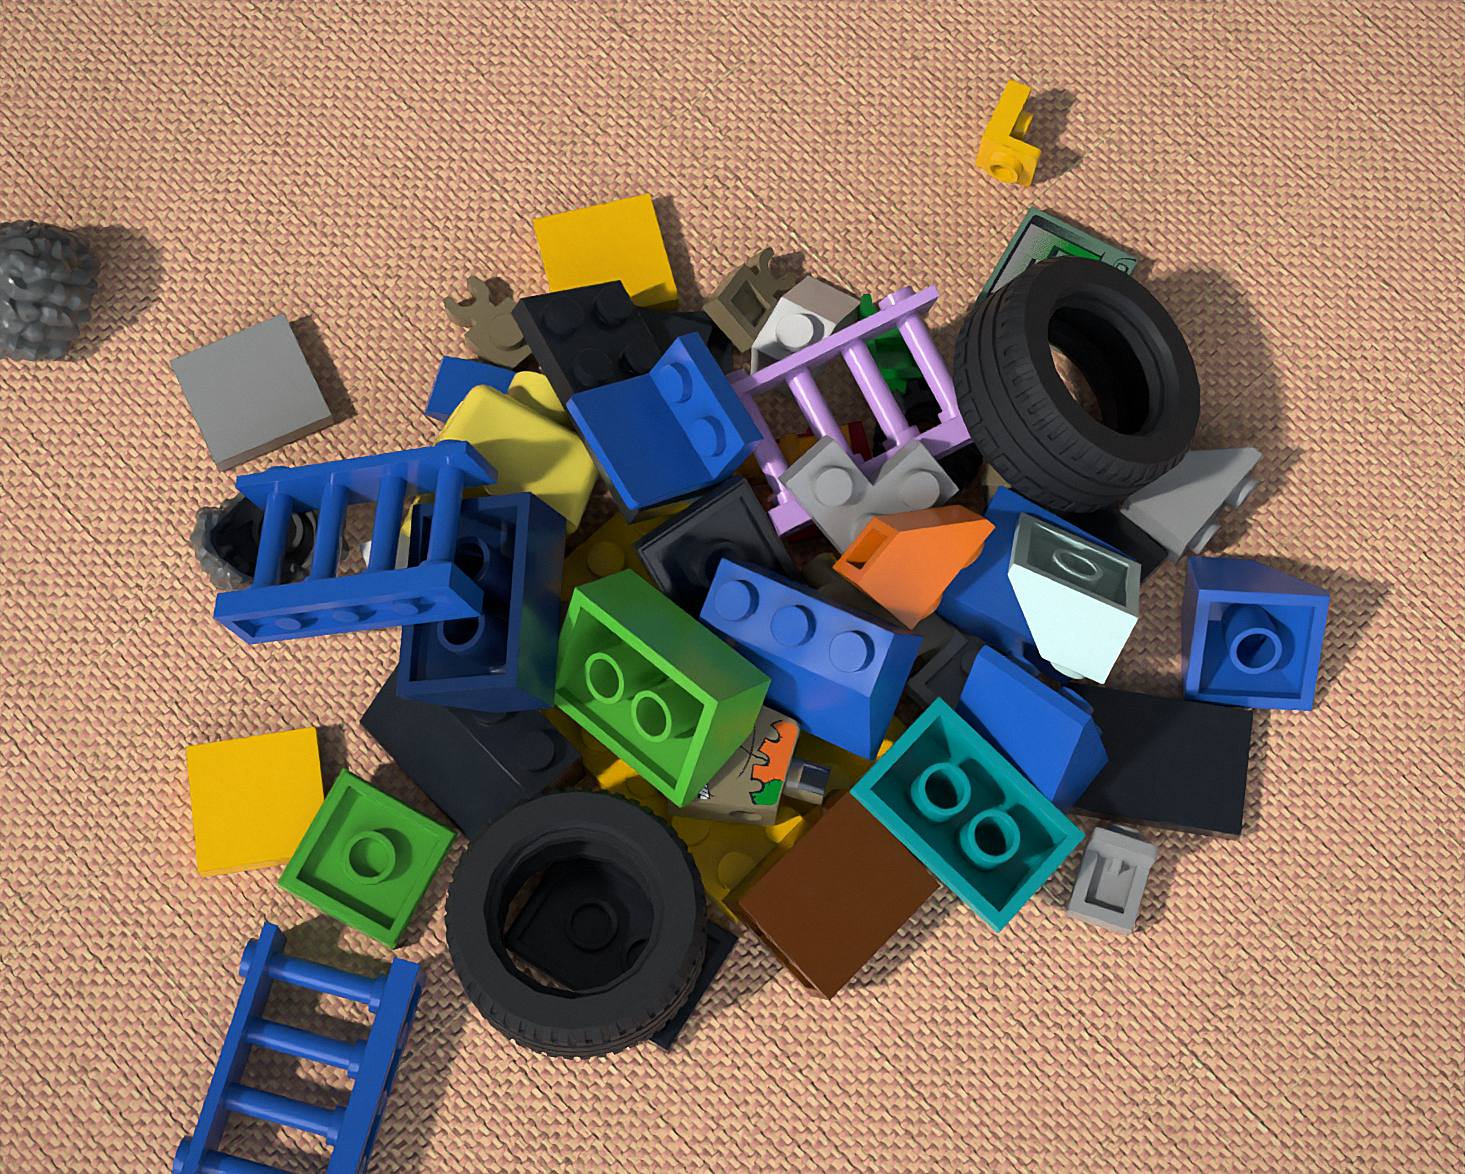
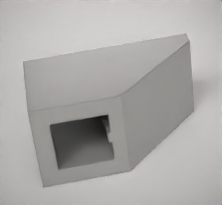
[1120,447,1263,566]

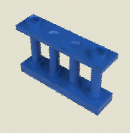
[213,439,498,645]
[172,922,427,1174]

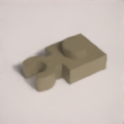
[702,247,795,353]
[443,275,537,373]

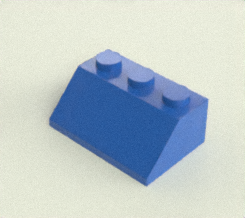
[698,558,924,761]

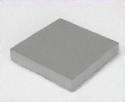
[170,313,334,473]

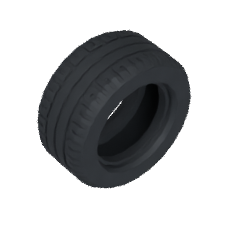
[953,255,1200,513]
[444,786,708,1060]

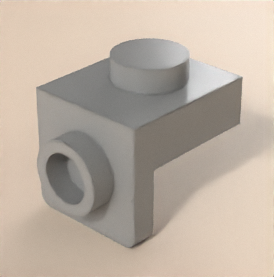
[1065,824,1159,936]

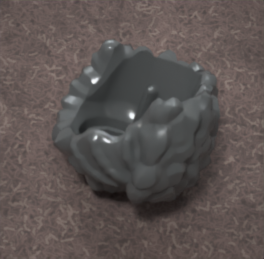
[0,219,101,362]
[189,492,349,592]

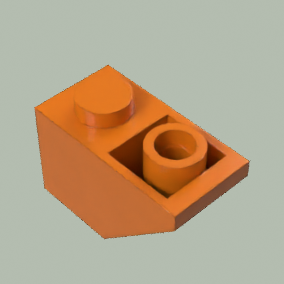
[832,505,995,631]

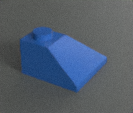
[1181,556,1330,711]

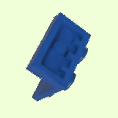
[566,332,764,510]

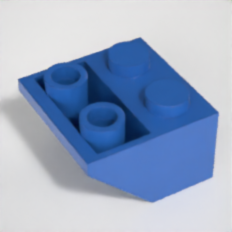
[955,644,1109,816]

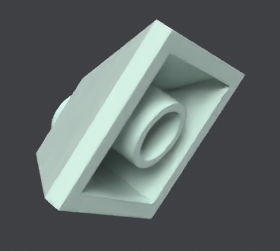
[1008,512,1141,684]

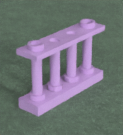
[725,285,974,540]

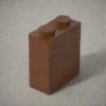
[721,788,940,1001]

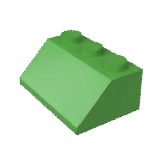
[554,568,772,808]

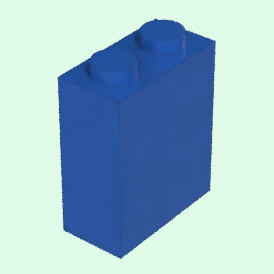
[934,485,1137,686]

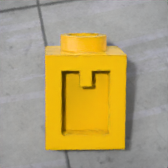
[975,79,1042,187]

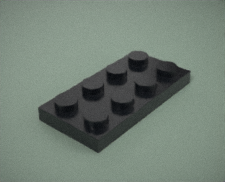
[511,280,732,525]

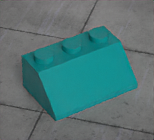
[849,697,1086,933]

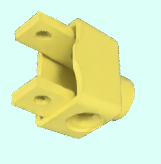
[400,371,599,540]

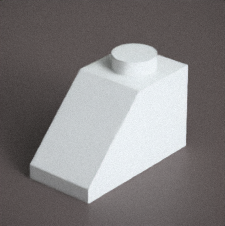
[750,275,861,400]

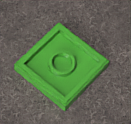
[275,768,459,950]

